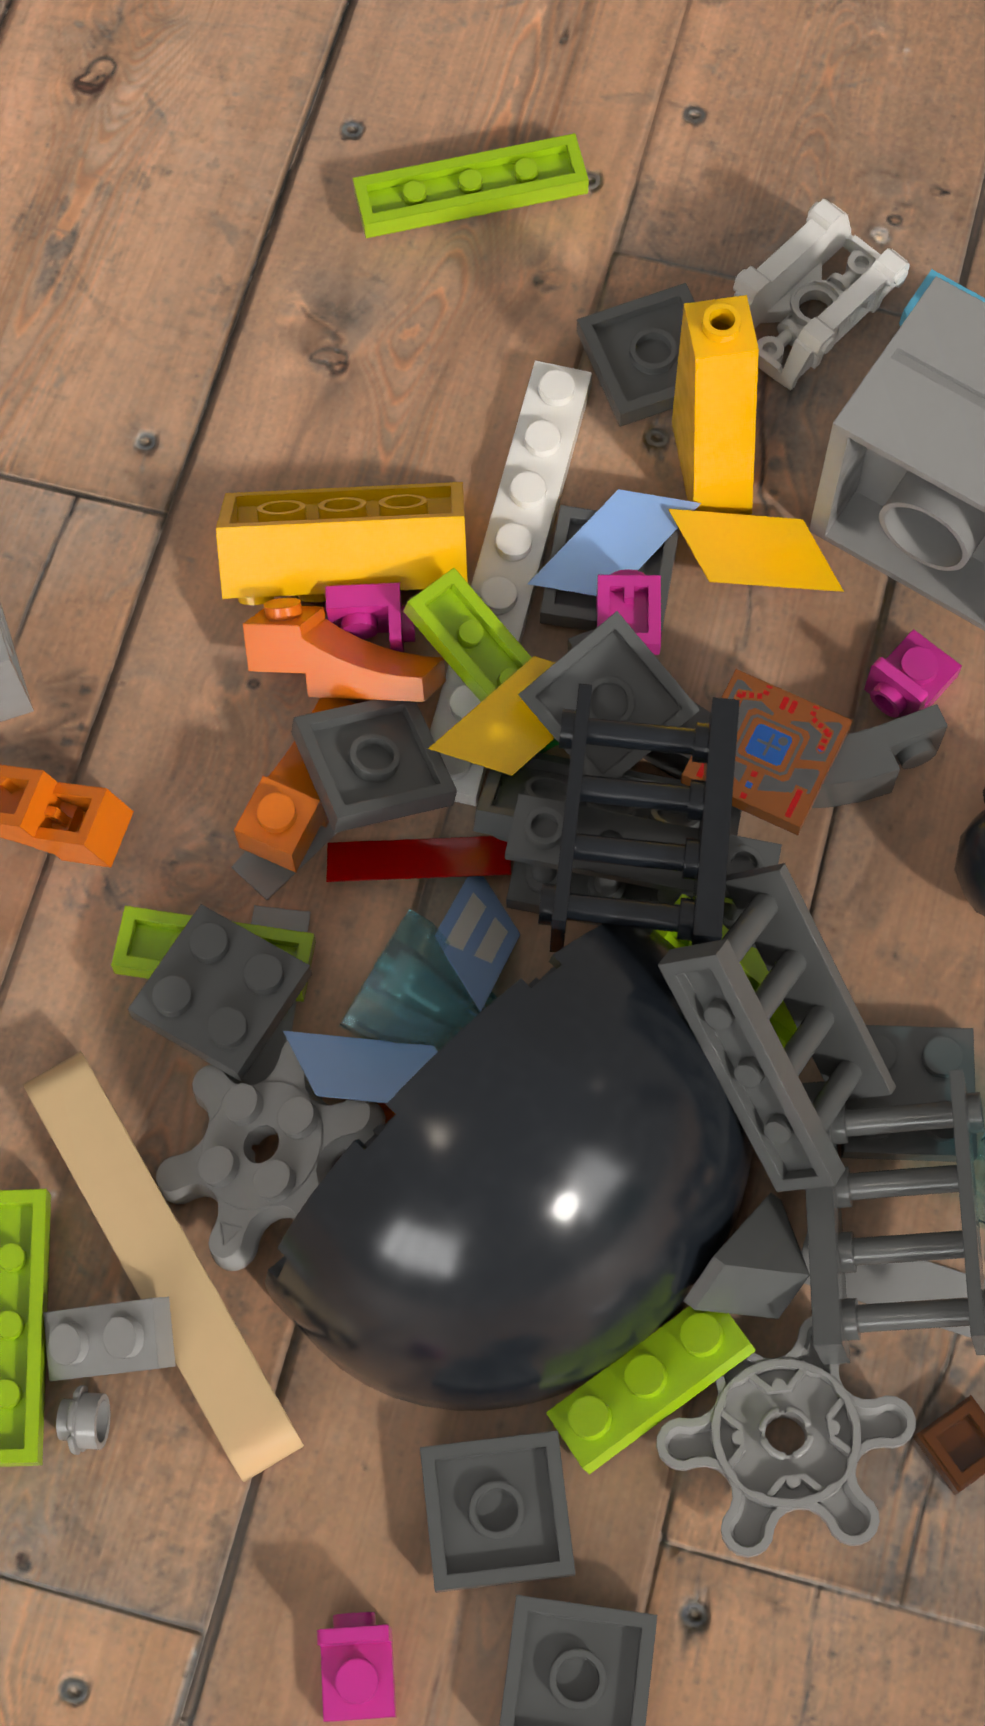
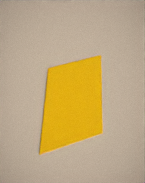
[668,509,844,592]
[428,656,555,776]

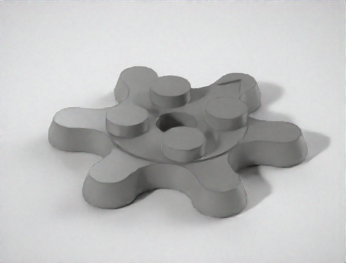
[156,1041,386,1271]
[656,1316,916,1558]

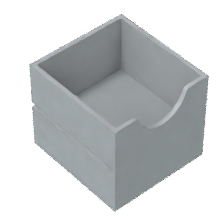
[809,276,985,631]

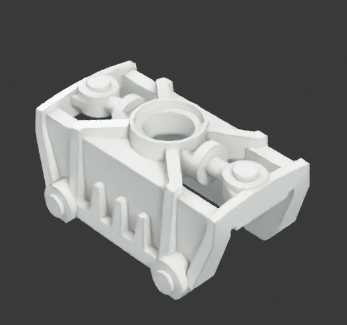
[733,199,910,391]

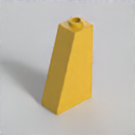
[672,295,759,515]

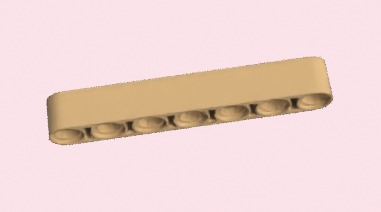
[23,1051,304,1482]

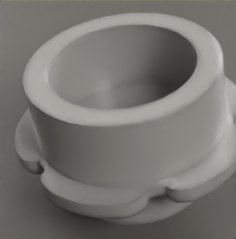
[56,1385,111,1455]

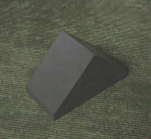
[684,1193,810,1319]

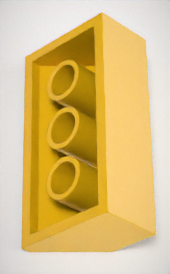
[216,482,468,605]

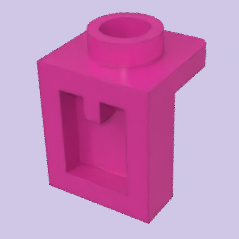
[596,569,661,655]
[325,583,416,652]
[864,629,962,718]
[317,1612,396,1722]

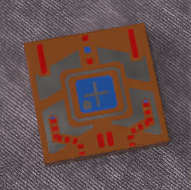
[681,669,853,835]

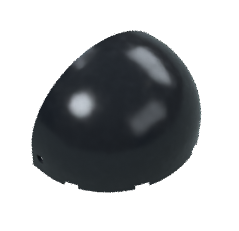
[265,924,753,1411]

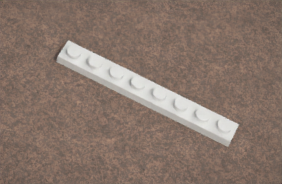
[430,360,592,806]

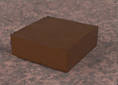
[913,1395,985,1495]

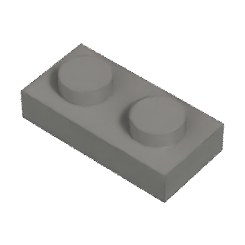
[43,1296,176,1381]

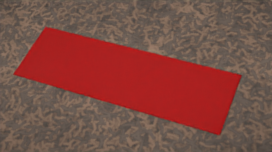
[326,836,511,882]

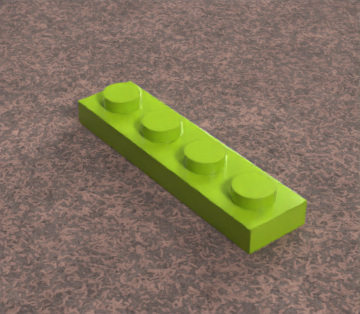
[353,133,589,238]
[0,1189,51,1467]

